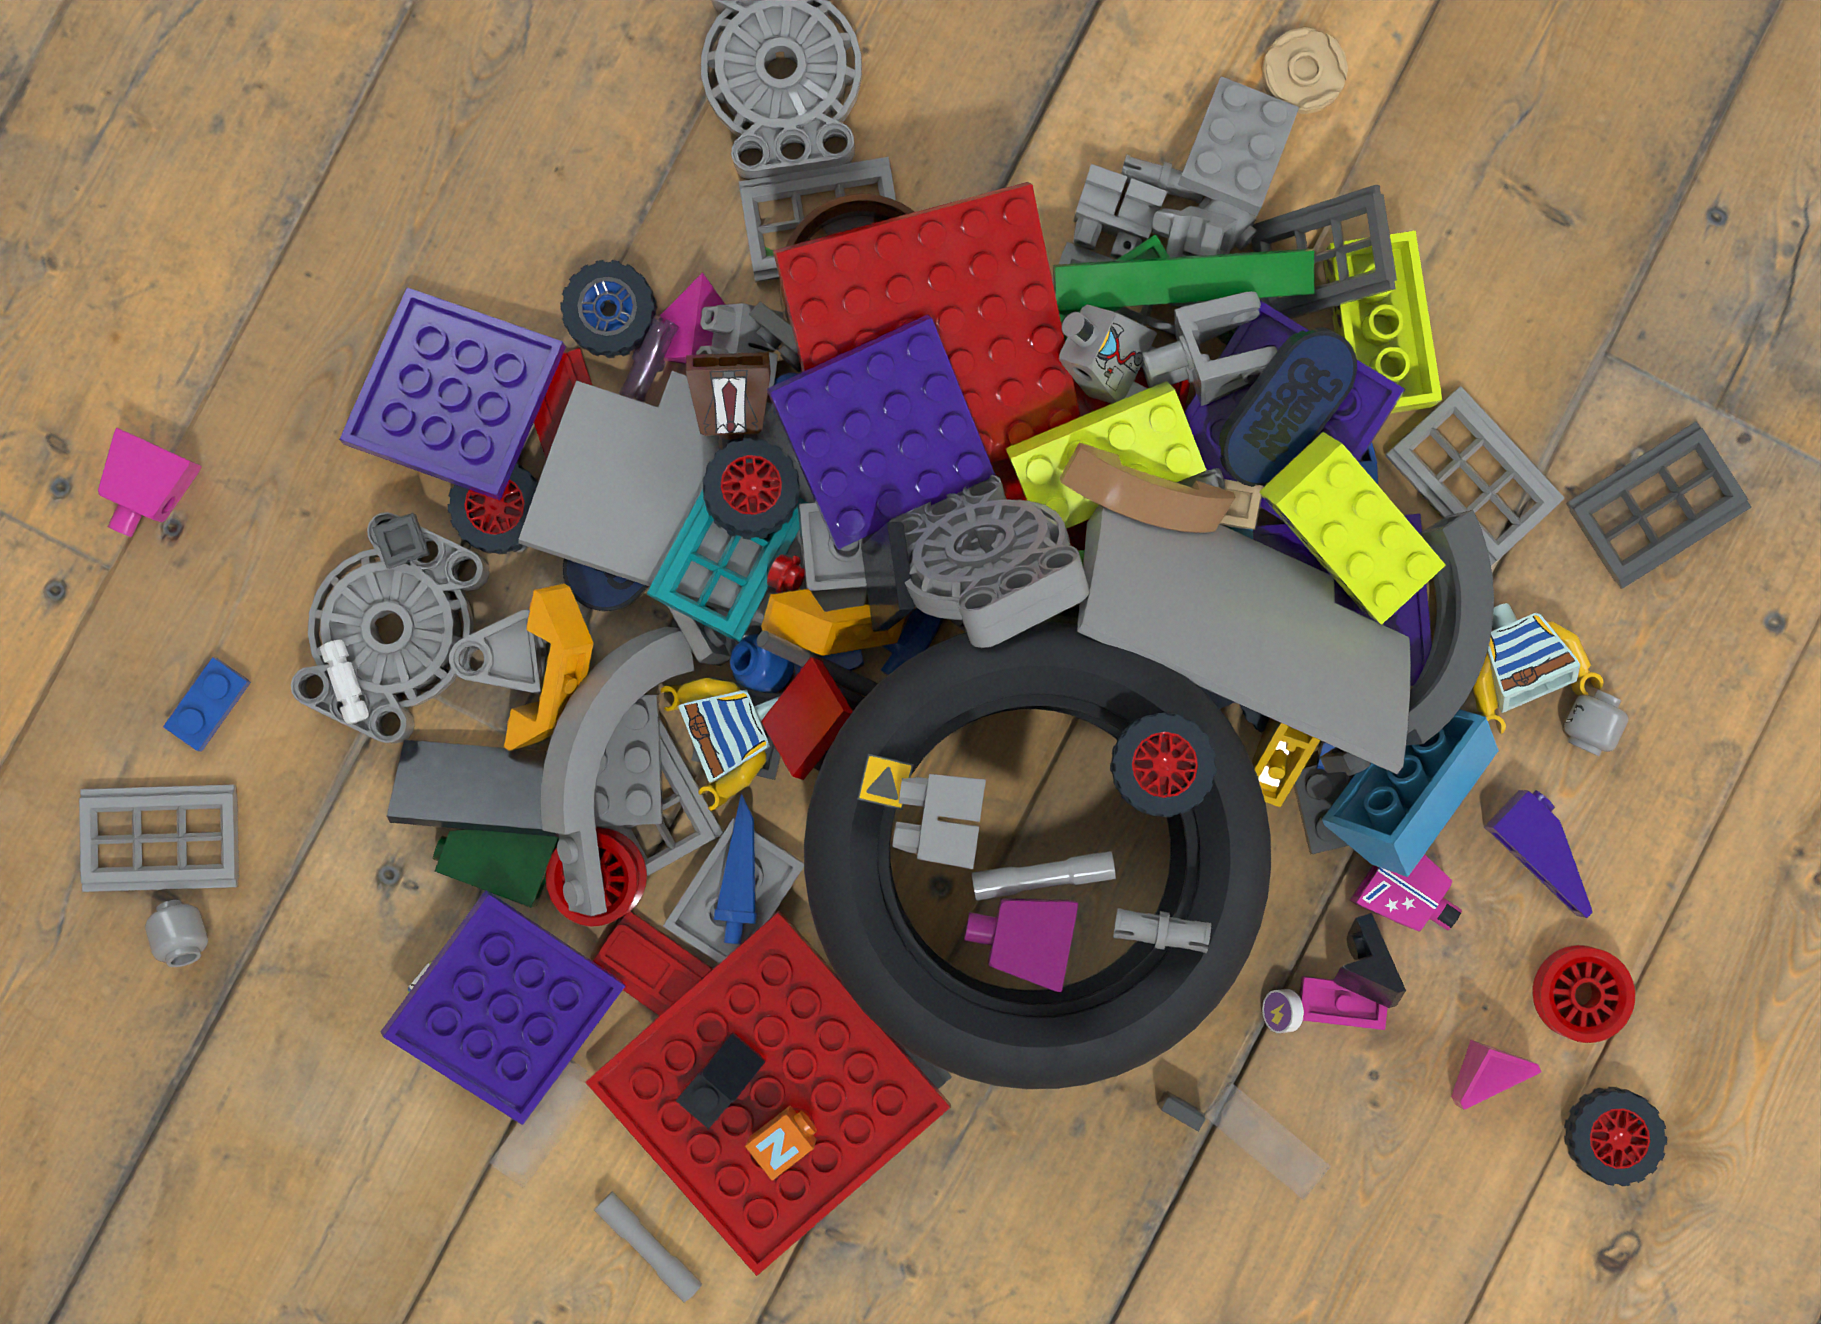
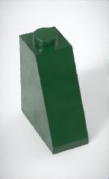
[433,829,559,908]

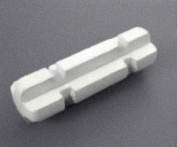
[320,640,369,724]

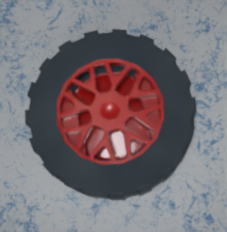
[703,438,800,540]
[447,463,538,555]
[1110,713,1217,817]
[1564,1087,1667,1187]

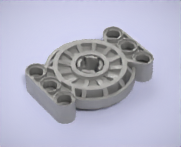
[701,0,862,180]
[889,475,1090,648]
[291,512,490,743]

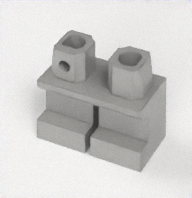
[1073,164,1168,259]
[1151,206,1238,303]
[696,303,784,388]
[893,774,986,869]

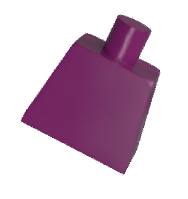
[964,898,1079,992]

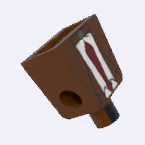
[686,352,771,450]

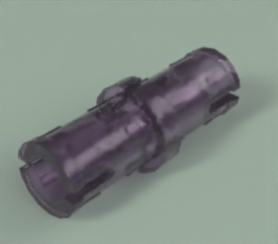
[619,316,679,403]

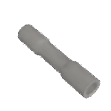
[972,851,1116,901]
[594,1191,702,1303]

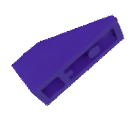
[1484,790,1593,918]

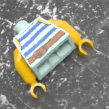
[1473,603,1604,734]
[660,678,778,811]

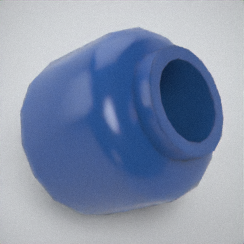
[730,634,794,693]

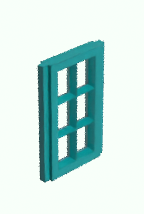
[647,489,808,642]

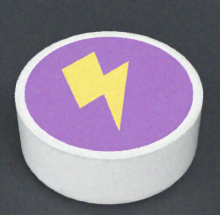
[1262,989,1304,1033]

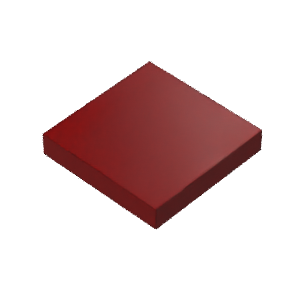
[761,657,853,780]

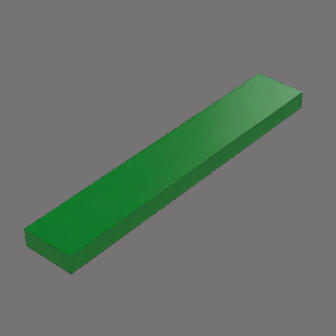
[1053,249,1314,310]

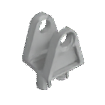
[1142,291,1277,406]
[449,609,589,694]

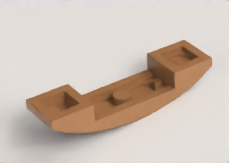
[1059,442,1236,533]

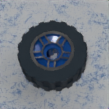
[560,260,657,358]

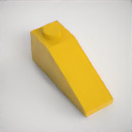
[1252,718,1320,807]

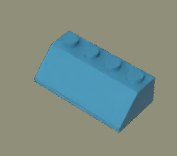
[1322,709,1499,877]

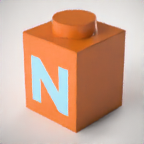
[745,1105,817,1180]

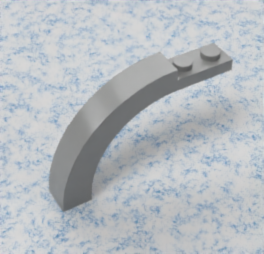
[541,627,694,916]

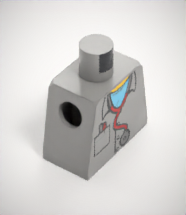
[1059,305,1157,404]

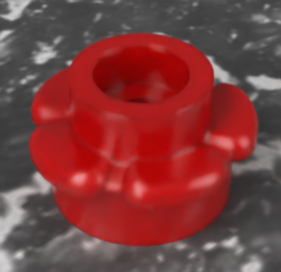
[767,554,804,593]

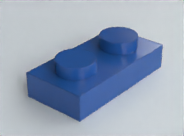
[163,657,251,751]

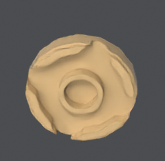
[1262,27,1348,114]

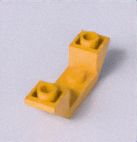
[504,583,594,751]
[761,589,912,656]

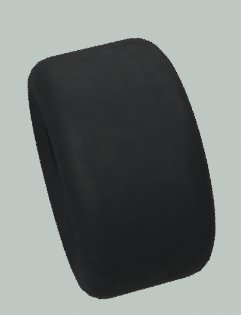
[804,621,1271,1090]

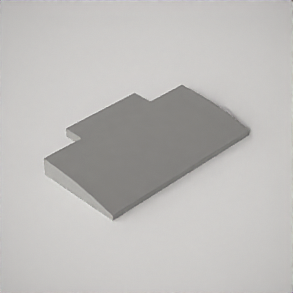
[519,371,868,623]
[1077,505,1411,774]

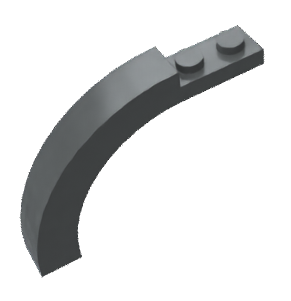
[1319,510,1494,776]

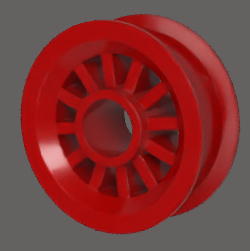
[546,828,647,927]
[1532,945,1636,1043]

